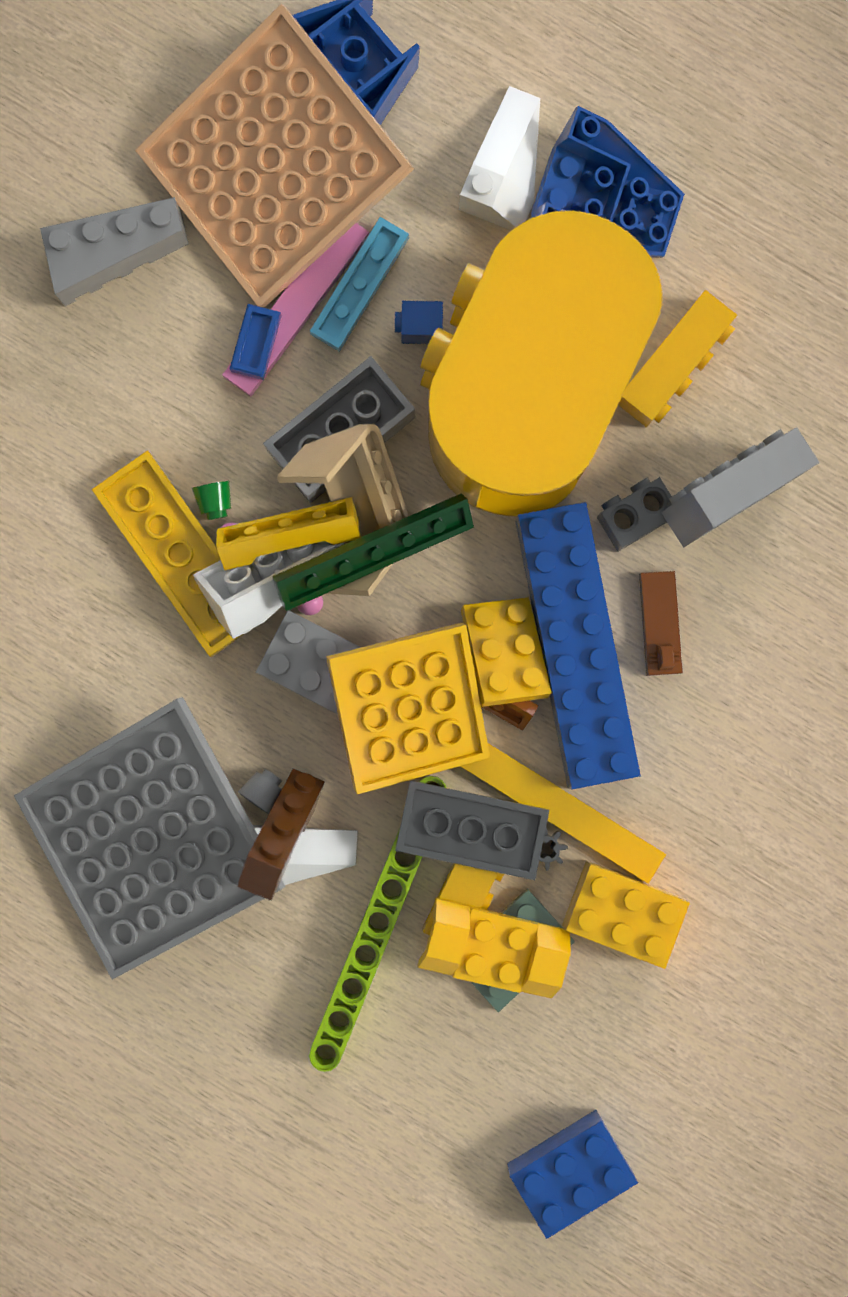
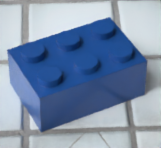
[507,1110,638,1239]

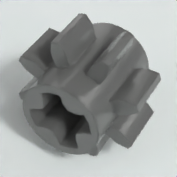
[539,828,568,871]

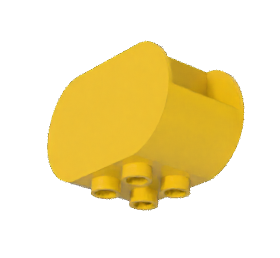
[420,211,662,517]

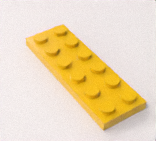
[91,450,244,657]

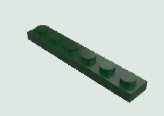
[272,493,474,611]

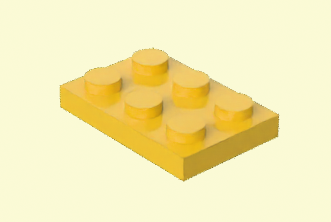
[460,597,552,707]

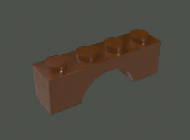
[237,768,325,901]

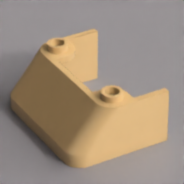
[277,424,409,596]

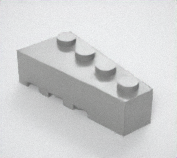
[40,197,189,306]

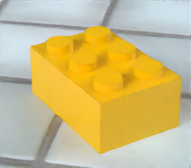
[562,860,690,969]

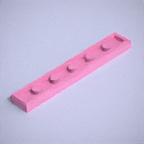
[222,223,369,397]

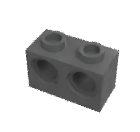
[597,477,672,552]

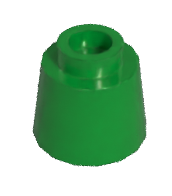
[192,481,231,520]

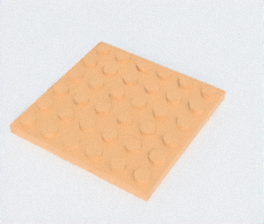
[135,3,414,308]

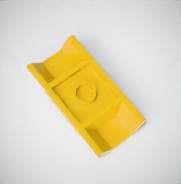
[417,898,571,999]

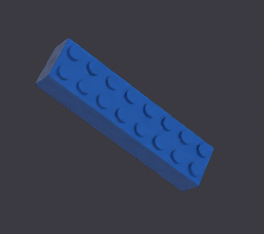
[515,502,641,790]

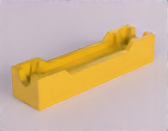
[216,497,360,570]

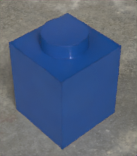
[395,301,443,344]

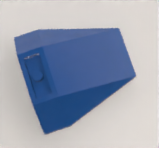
[531,106,685,258]

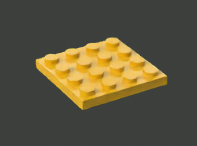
[326,622,490,794]

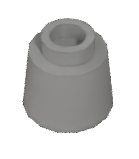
[238,769,282,814]

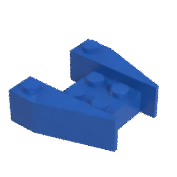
[293,0,420,125]

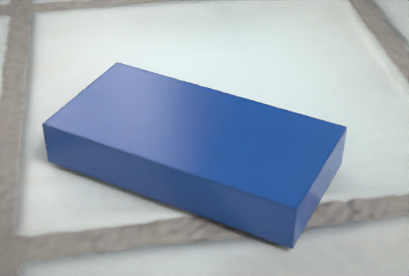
[230,304,282,380]

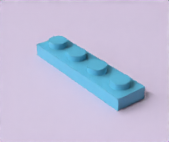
[310,217,409,352]

